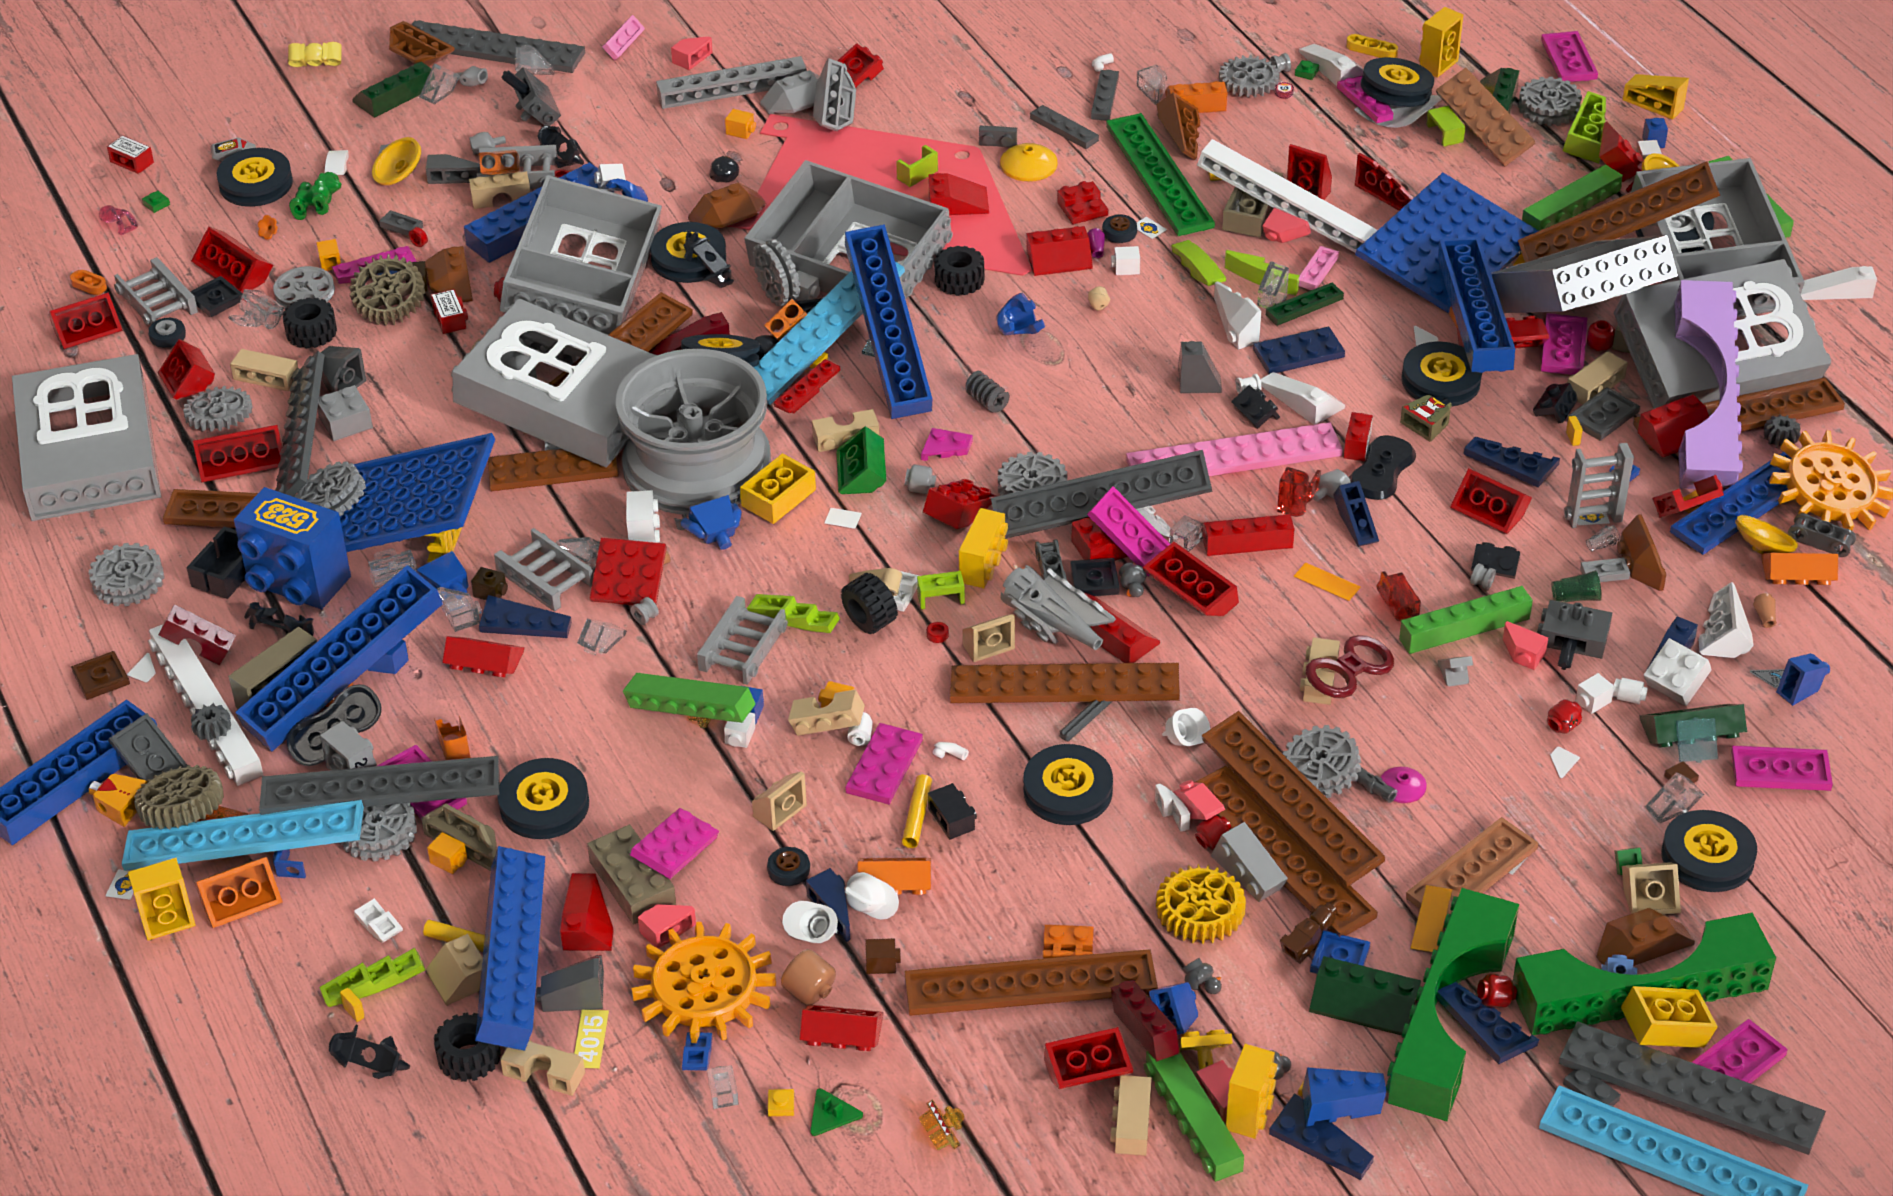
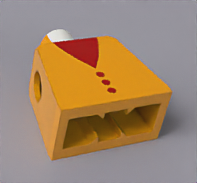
[89,774,147,827]

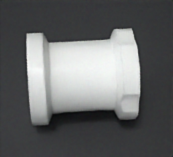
[1235,374,1261,394]

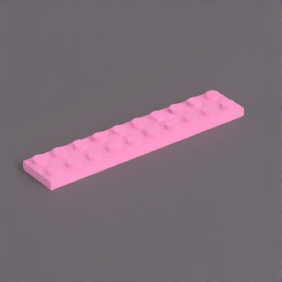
[1126,422,1343,476]

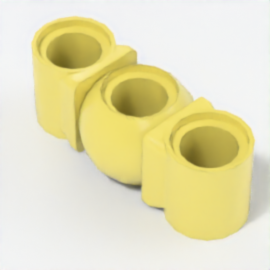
[288,42,342,67]

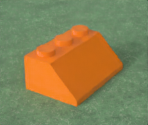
[1165,81,1227,113]
[1761,553,1838,585]
[194,857,283,928]
[858,858,931,895]

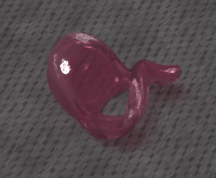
[99,205,138,235]

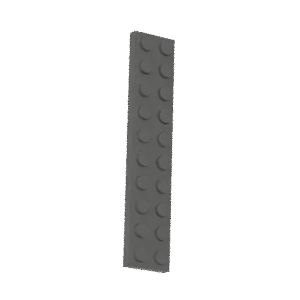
[412,20,585,73]
[275,351,325,496]
[991,450,1213,539]
[259,756,500,815]
[1559,1021,1826,1155]

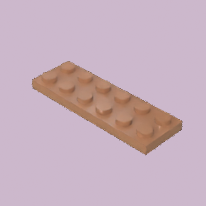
[1436,67,1536,167]
[1406,817,1539,919]

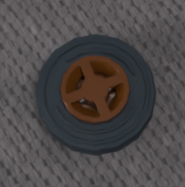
[1102,214,1137,243]
[767,847,810,886]

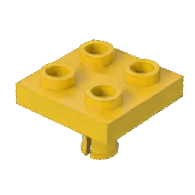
[1178,1029,1233,1070]

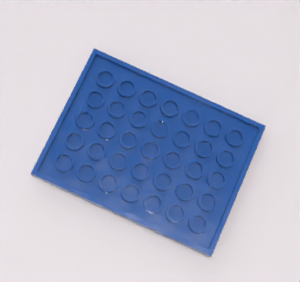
[1355,172,1538,313]
[339,433,495,553]

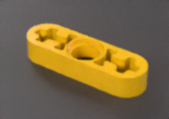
[1346,34,1398,58]

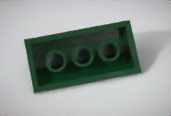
[352,62,435,118]
[1480,67,1520,113]
[1639,704,1747,748]
[1309,956,1421,1036]

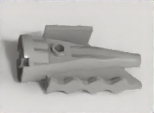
[1001,565,1116,650]

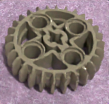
[349,254,425,326]
[134,765,224,830]

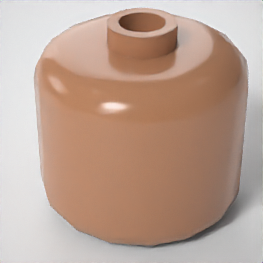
[781,949,836,1005]

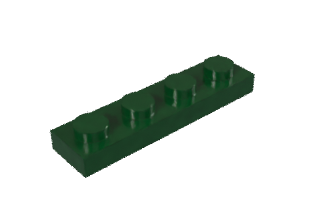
[1265,282,1344,326]

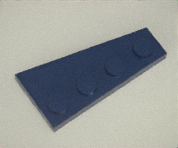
[1463,437,1560,487]
[479,595,572,638]
[1435,982,1539,1064]
[1269,1093,1374,1180]

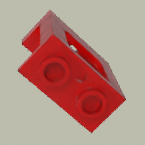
[1652,475,1724,518]

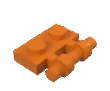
[1043,925,1094,959]

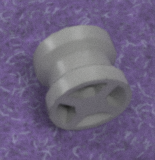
[1270,53,1291,73]
[1470,563,1496,590]
[631,597,659,625]

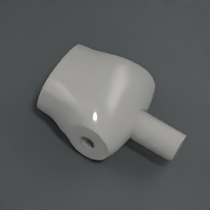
[452,66,488,87]
[469,132,506,155]
[1312,469,1351,502]

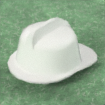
[1162,708,1210,746]
[845,872,899,920]
[782,901,838,943]

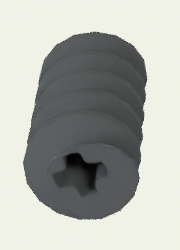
[965,371,1010,413]

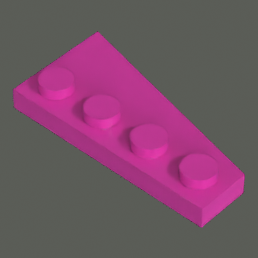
[1337,76,1394,123]
[332,246,417,284]

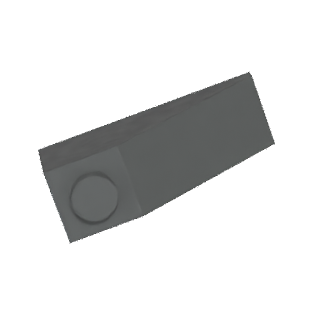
[426,154,484,184]

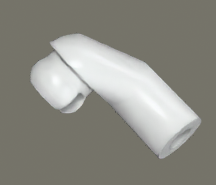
[1092,53,1114,72]
[932,742,969,760]

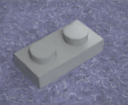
[1580,558,1630,584]

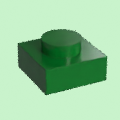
[1295,60,1319,80]
[142,191,170,213]
[1614,847,1643,875]

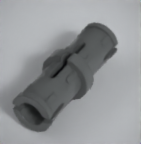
[1356,767,1397,803]

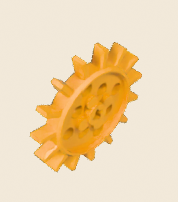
[1769,430,1893,531]
[632,921,776,1043]

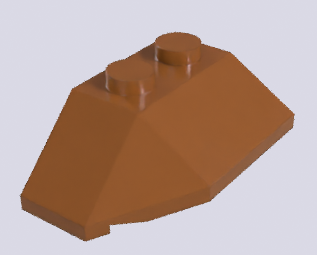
[389,21,454,66]
[688,182,766,228]
[425,246,473,302]
[1617,514,1667,591]
[1596,908,1695,966]

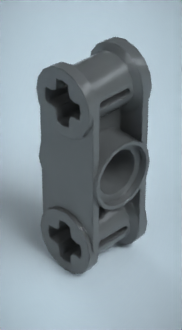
[1788,513,1856,557]
[1035,539,1067,580]

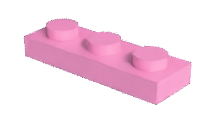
[602,15,645,61]
[1299,246,1339,290]

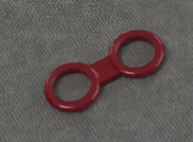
[1305,635,1394,698]

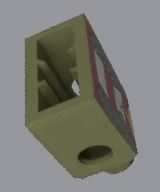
[1400,395,1452,442]

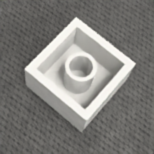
[626,490,660,543]
[1644,638,1711,706]

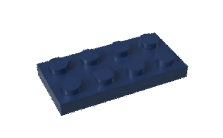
[1253,326,1345,375]

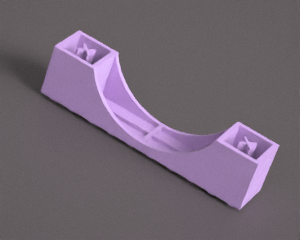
[1674,280,1743,490]

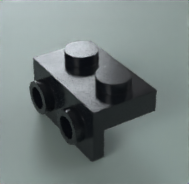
[1533,383,1578,423]
[1231,384,1280,429]
[1471,542,1520,579]

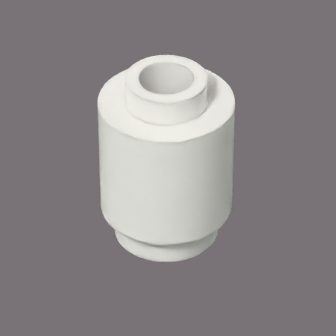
[1613,677,1648,704]
[847,712,873,746]

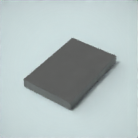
[1567,387,1640,441]
[108,713,188,781]

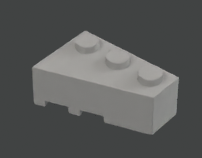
[1211,822,1288,902]

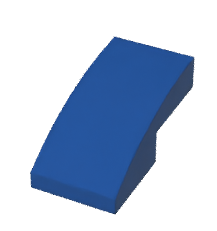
[682,1032,713,1071]

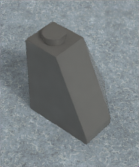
[1178,341,1222,393]
[321,346,367,393]
[536,955,604,1012]

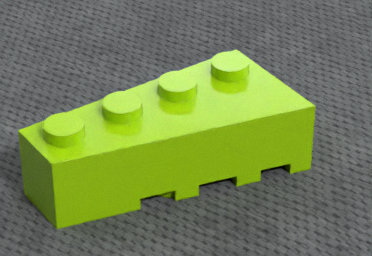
[1563,91,1606,164]

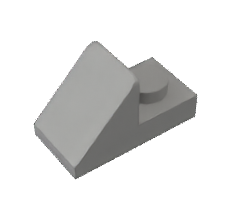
[1438,656,1473,686]

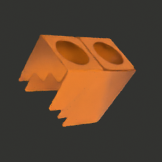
[479,150,519,175]
[764,299,807,341]
[434,716,471,760]

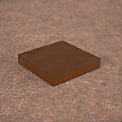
[71,651,130,700]

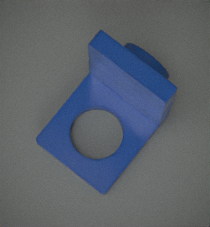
[273,849,306,879]

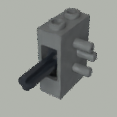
[501,67,561,126]
[1537,600,1613,670]

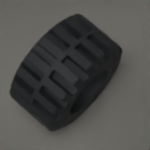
[934,246,985,296]
[282,297,337,348]
[841,573,898,634]
[434,1013,501,1082]

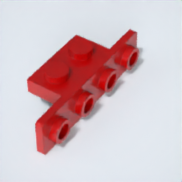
[774,359,841,414]

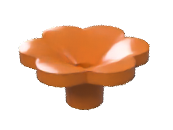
[258,215,278,240]

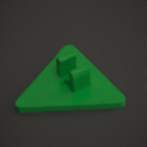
[811,1088,863,1136]

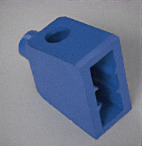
[417,551,469,601]
[1776,653,1830,706]
[1149,982,1198,1035]

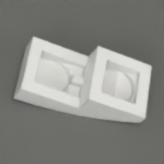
[325,150,349,175]
[894,571,919,612]
[1155,784,1190,832]
[354,898,403,943]

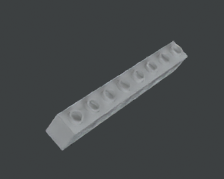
[656,56,807,109]

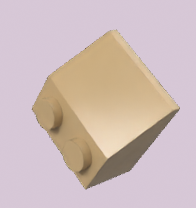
[962,614,1015,662]
[752,771,807,831]
[1622,862,1681,914]
[426,934,483,1006]

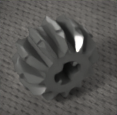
[1764,414,1801,448]
[191,703,231,742]

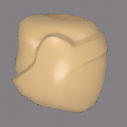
[1088,286,1110,311]

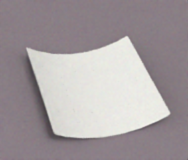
[1354,95,1442,128]

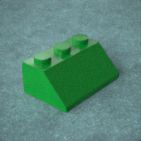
[836,426,886,494]

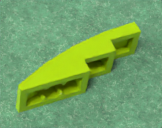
[1171,240,1226,286]
[1225,250,1300,296]
[747,594,840,633]
[319,948,426,1007]

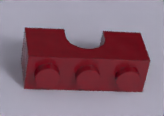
[158,604,236,666]

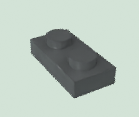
[979,125,1017,147]
[379,210,423,237]
[1563,1070,1621,1107]

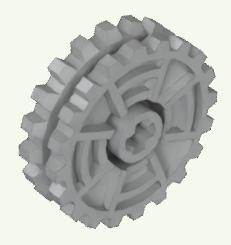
[1518,77,1582,126]
[752,239,801,306]
[998,452,1067,496]
[295,461,366,516]
[88,543,165,606]
[1283,725,1361,798]
[341,803,417,861]

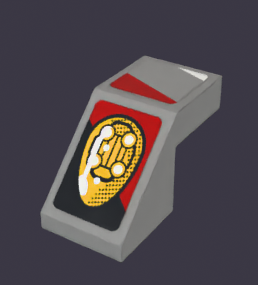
[211,137,256,162]

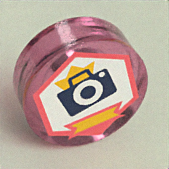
[1275,82,1294,99]

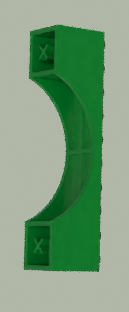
[1386,888,1519,1121]
[1512,912,1776,1035]

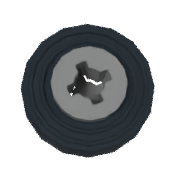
[148,317,186,348]

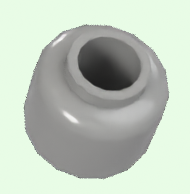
[904,464,936,494]

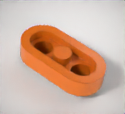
[70,270,107,295]

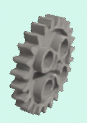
[1219,55,1280,97]
[183,386,253,432]

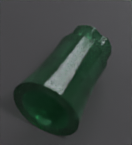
[1551,570,1602,603]

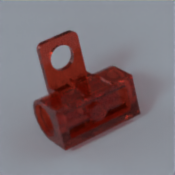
[1277,467,1321,517]
[1376,571,1421,622]

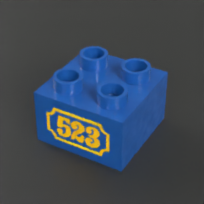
[234,487,351,610]

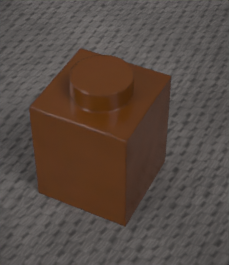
[865,938,901,974]

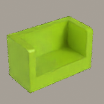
[1426,106,1465,147]
[896,145,938,187]
[917,571,965,610]

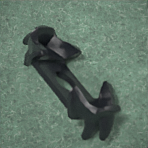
[537,126,584,168]
[683,230,734,288]
[244,602,314,636]
[329,1025,410,1079]

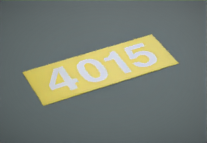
[574,1010,609,1069]

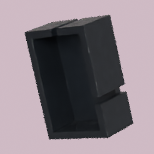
[186,526,246,599]

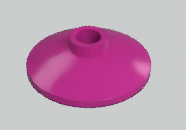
[1381,767,1427,803]

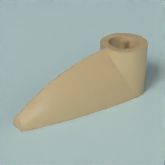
[849,568,902,597]

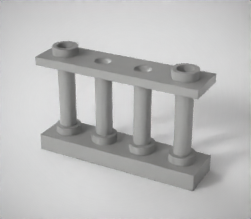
[477,145,557,189]
[114,257,198,326]
[1564,443,1634,528]
[494,528,593,612]
[697,596,788,685]

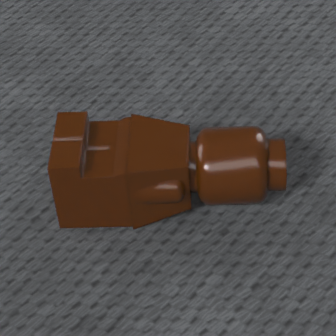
[1280,902,1338,964]

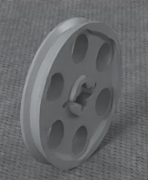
[273,266,335,308]

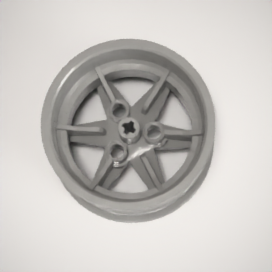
[616,349,771,515]

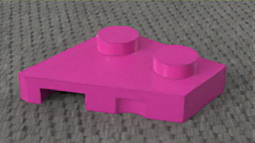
[921,428,973,461]

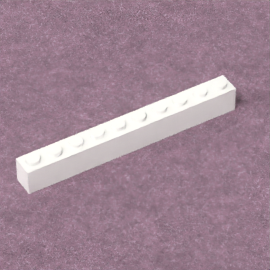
[1197,139,1378,253]
[148,624,264,786]

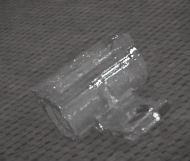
[228,289,284,329]
[368,548,417,589]

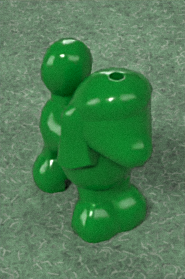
[289,172,342,220]

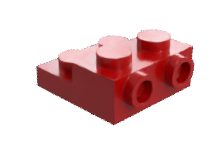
[837,43,884,88]
[1057,181,1109,225]

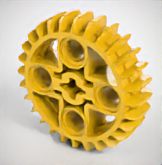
[1156,864,1246,944]

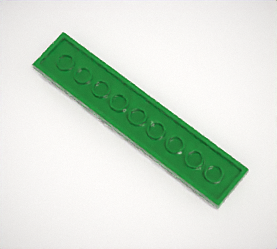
[1106,113,1215,236]

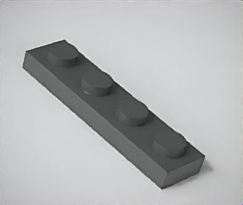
[1091,70,1119,121]
[1030,105,1099,149]

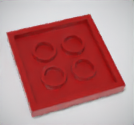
[590,538,667,605]

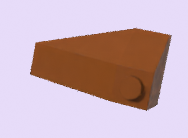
[1156,92,1201,160]

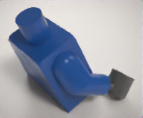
[674,495,742,550]

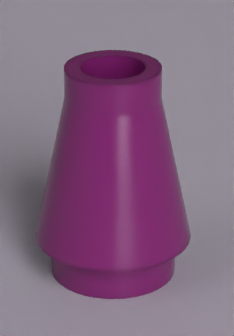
[1087,228,1105,258]

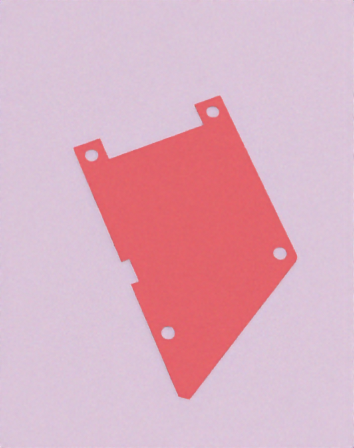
[728,114,1032,276]

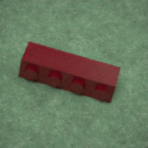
[1110,980,1179,1062]

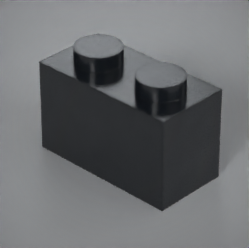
[928,783,977,840]

